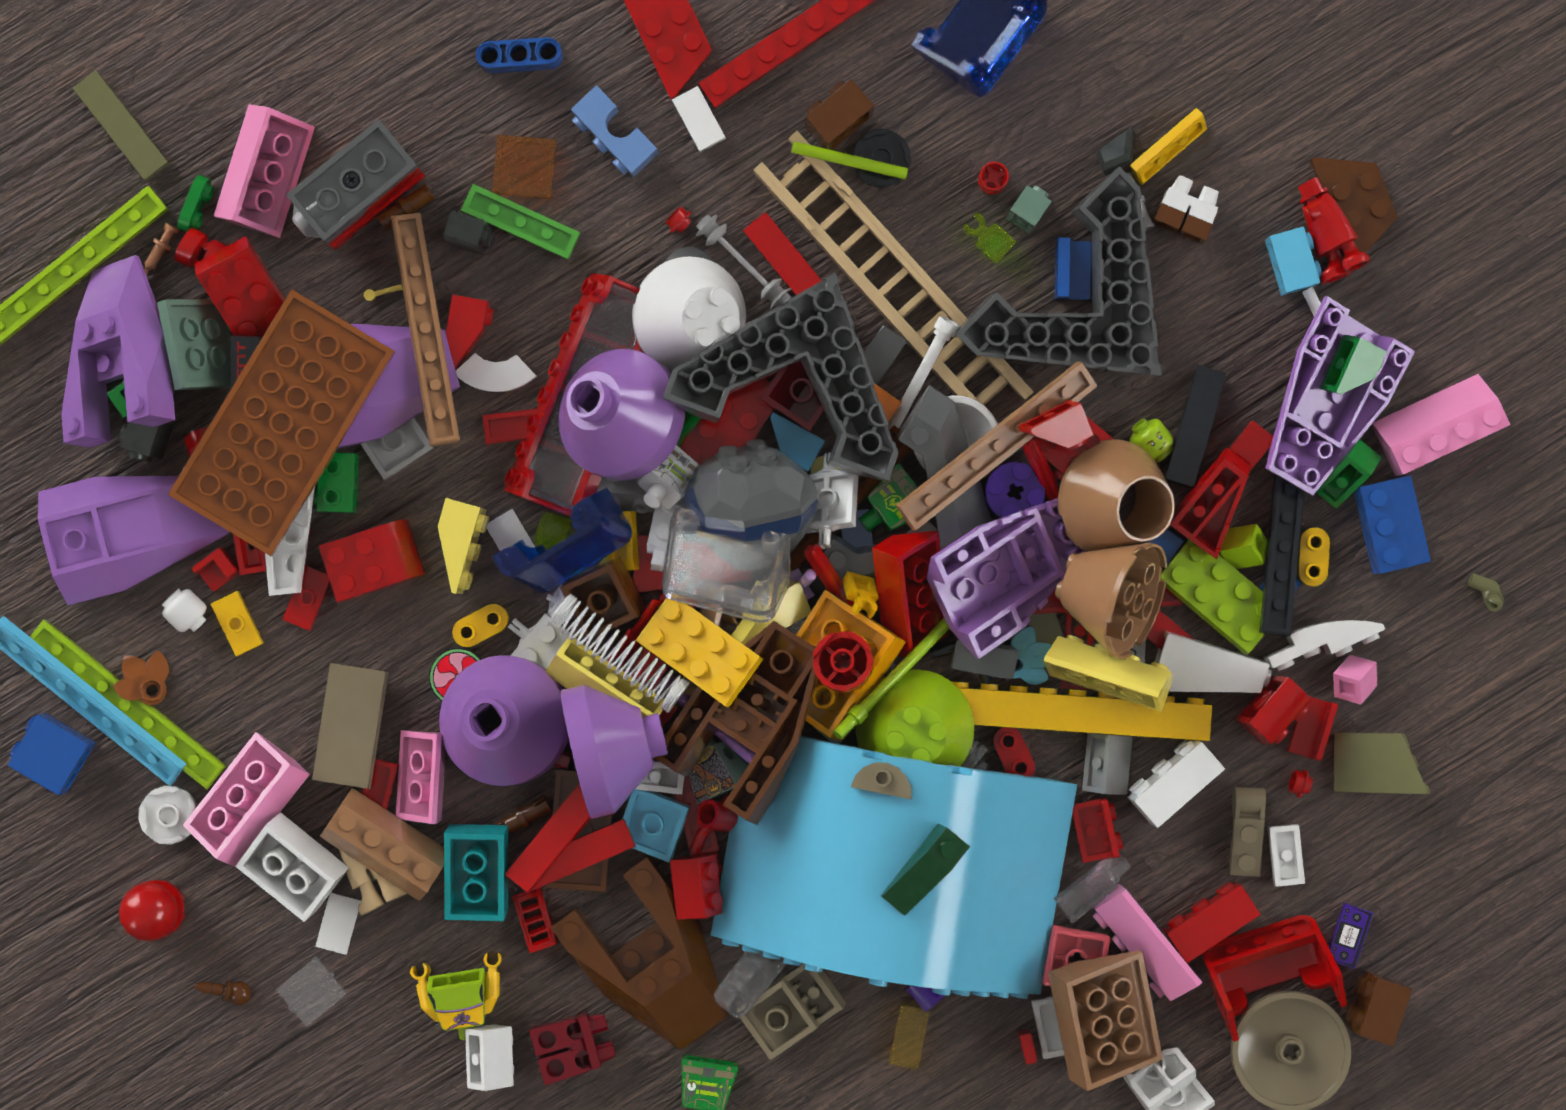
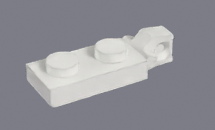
[647,497,686,572]

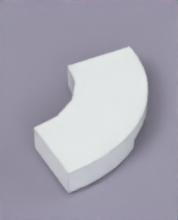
[456,353,537,392]

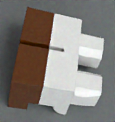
[1152,175,1219,244]

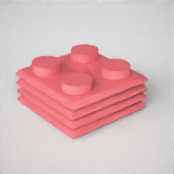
[1042,925,1110,986]

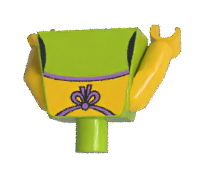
[410,952,502,1040]

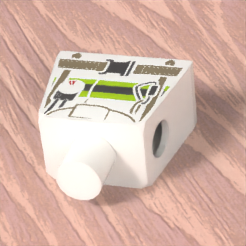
[637,445,699,509]

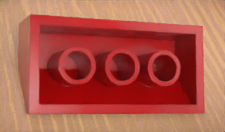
[872,531,950,658]

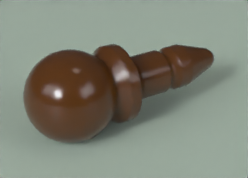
[194,981,251,1005]

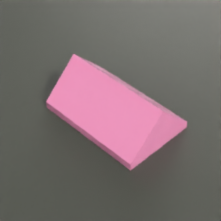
[396,730,446,824]

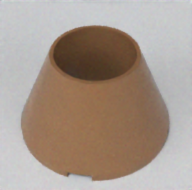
[1058,439,1175,552]

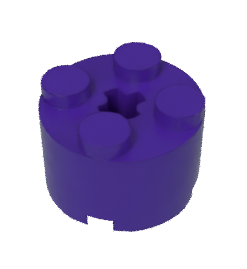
[984,462,1045,519]

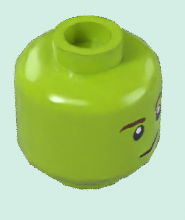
[1129,418,1174,463]

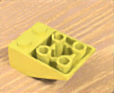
[438,498,489,594]

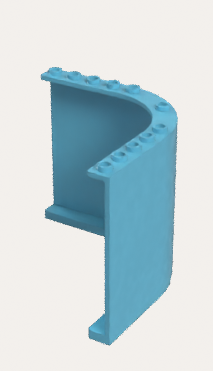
[711,735,1077,999]

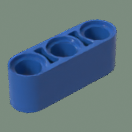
[476,37,563,74]

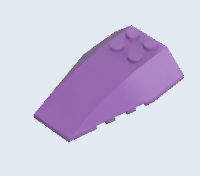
[927,498,1086,659]

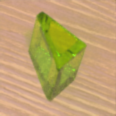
[534,511,572,554]

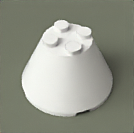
[632,257,746,372]

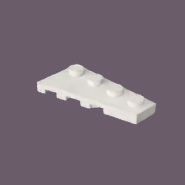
[265,487,315,596]

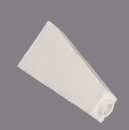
[1154,631,1272,693]

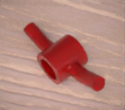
[689,792,738,855]

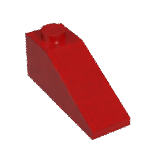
[446,295,494,370]

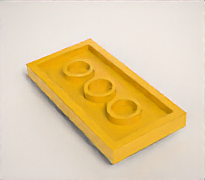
[635,592,763,708]

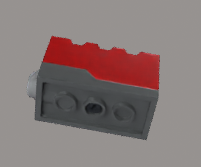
[286,119,426,251]

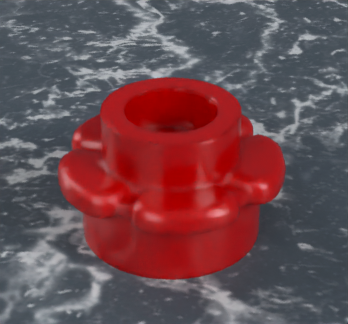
[665,206,692,233]
[1288,770,1313,798]

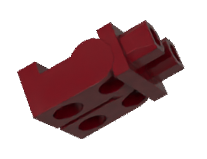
[529,1012,616,1086]

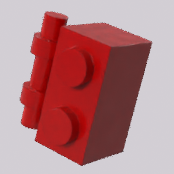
[670,852,723,920]

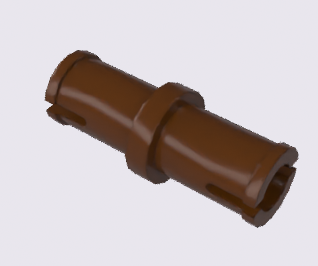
[376,184,435,232]
[493,794,553,836]

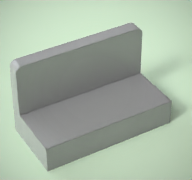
[1082,733,1132,795]

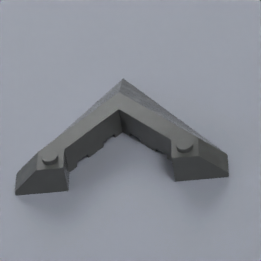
[955,166,1162,376]
[662,272,898,482]
[805,385,993,595]

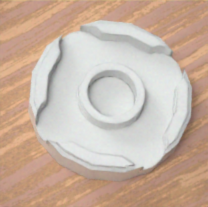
[138,785,197,845]

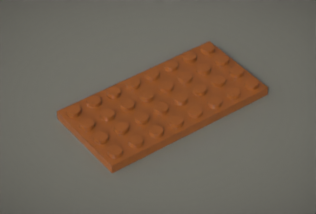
[168,289,396,556]

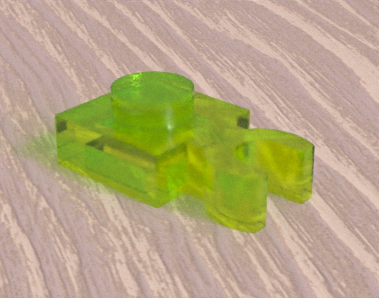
[963,213,1017,265]

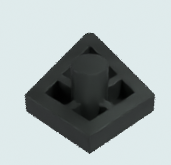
[1096,128,1135,175]

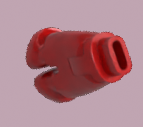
[1298,177,1371,285]

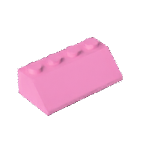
[214,104,315,238]
[1371,374,1511,476]
[183,732,310,868]
[1092,884,1202,1001]

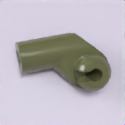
[1467,573,1504,612]

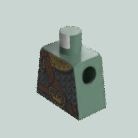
[689,737,747,804]

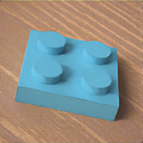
[623,789,691,862]

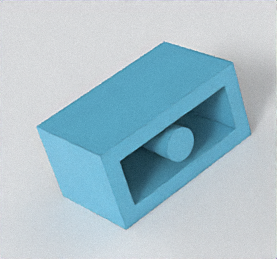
[1265,226,1322,296]

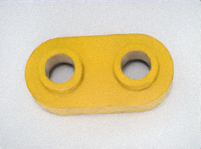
[1297,528,1330,586]
[452,604,509,647]

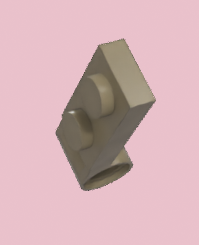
[1229,787,1266,877]

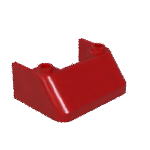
[1203,915,1347,1042]

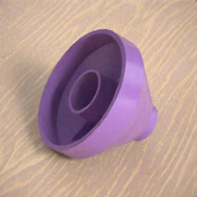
[559,349,685,481]
[439,656,569,786]
[561,685,668,819]

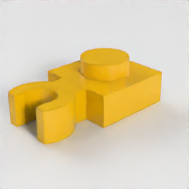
[842,571,878,619]

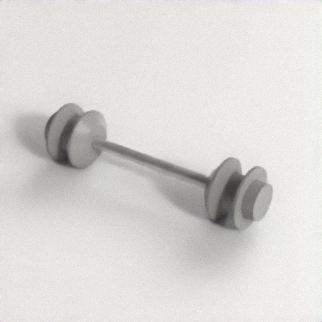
[696,215,791,310]

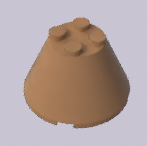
[1055,542,1167,659]

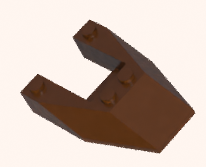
[654,621,817,825]
[551,855,728,1050]

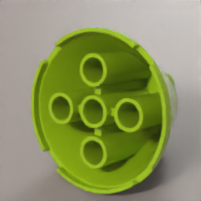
[856,669,974,767]

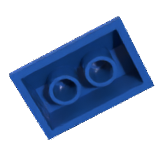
[1353,475,1431,574]

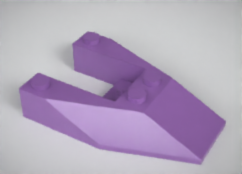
[61,255,175,448]

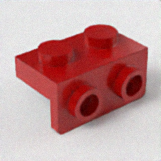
[1072,797,1123,863]

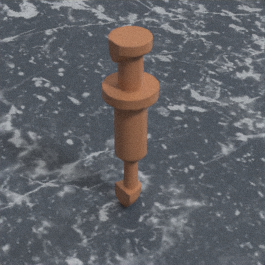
[144,223,179,276]

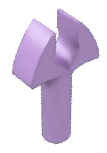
[788,568,817,600]

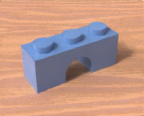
[571,85,659,178]

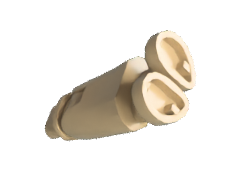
[339,849,407,916]

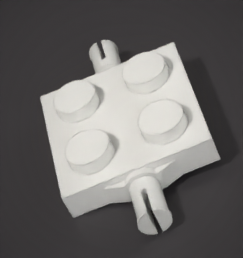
[805,453,858,549]
[508,613,588,686]

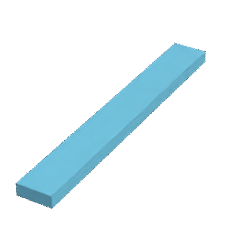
[0,616,186,786]

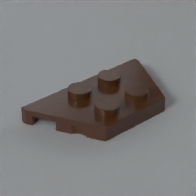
[1310,157,1398,253]

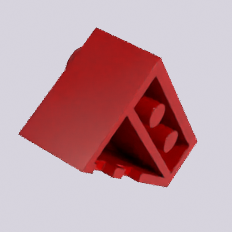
[1170,447,1250,559]

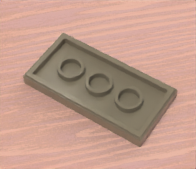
[312,663,389,789]

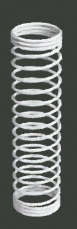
[548,594,690,712]

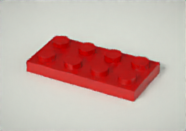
[680,379,774,465]

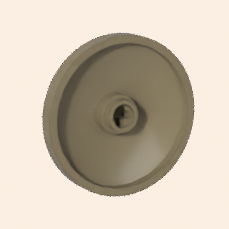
[1231,991,1351,1110]

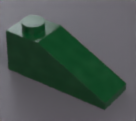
[881,824,970,916]

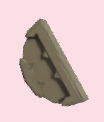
[851,763,912,799]

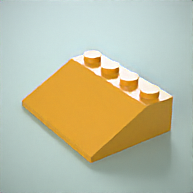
[796,590,906,742]

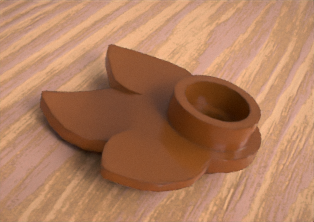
[113,651,169,706]

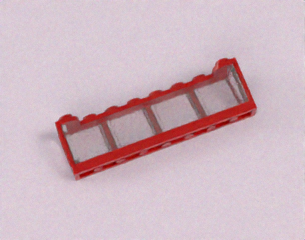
[504,273,645,522]

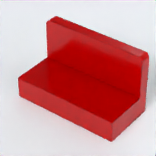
[1286,696,1338,761]

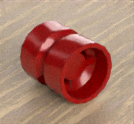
[175,227,227,269]

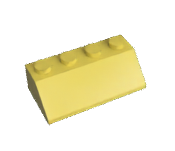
[1043,635,1173,712]

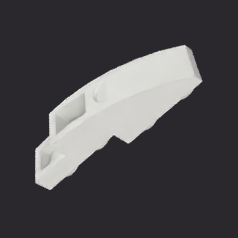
[1263,620,1385,671]

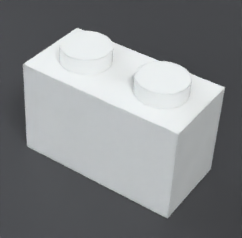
[465,1024,514,1091]

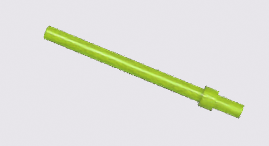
[833,618,949,740]

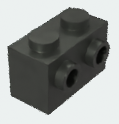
[119,422,173,463]

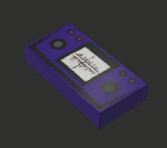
[1329,903,1373,969]

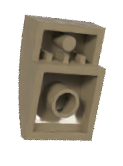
[736,963,846,1060]

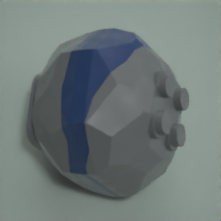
[684,439,818,570]

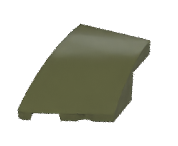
[1334,732,1430,794]

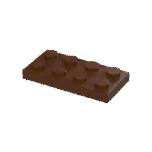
[547,769,612,892]

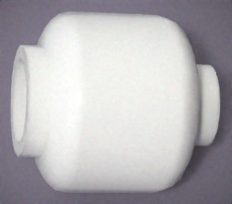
[162,588,207,632]

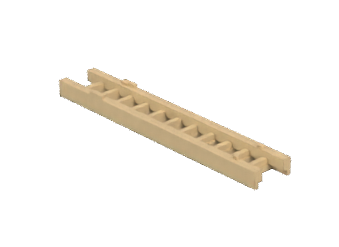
[753,131,1034,424]

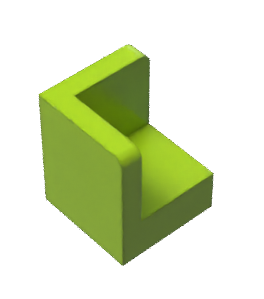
[1220,524,1268,569]

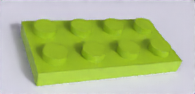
[1161,539,1264,655]

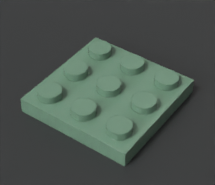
[157,299,233,390]

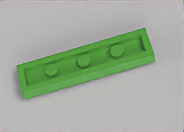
[461,184,581,260]

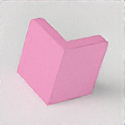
[1333,655,1377,705]

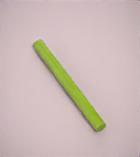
[791,141,908,179]

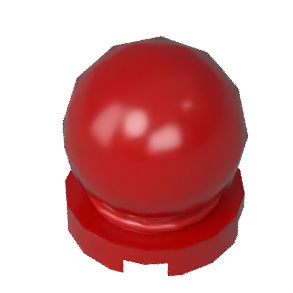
[119,879,185,942]

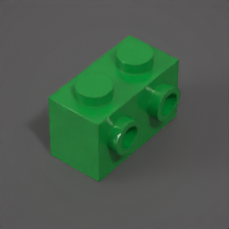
[313,453,359,514]

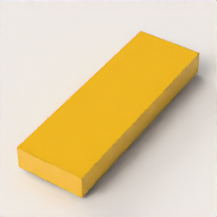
[1130,108,1207,185]

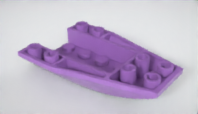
[1266,296,1415,495]
[38,476,231,605]

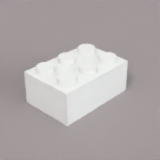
[1127,739,1225,828]
[235,812,349,922]

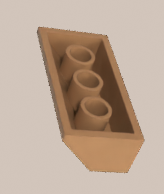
[320,788,444,901]

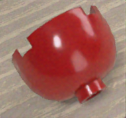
[813,631,874,693]

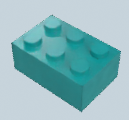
[444,824,508,921]

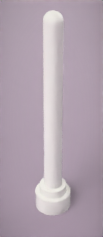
[888,315,960,430]

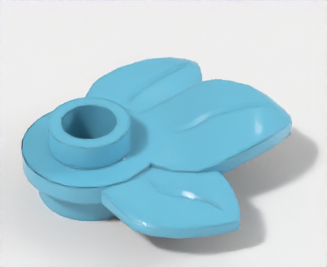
[1010,626,1052,685]

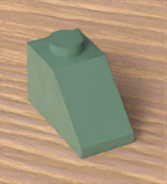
[1006,185,1052,235]

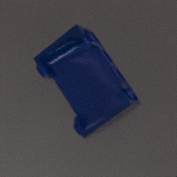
[911,0,1047,97]
[491,487,632,593]

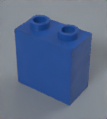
[7,713,96,795]

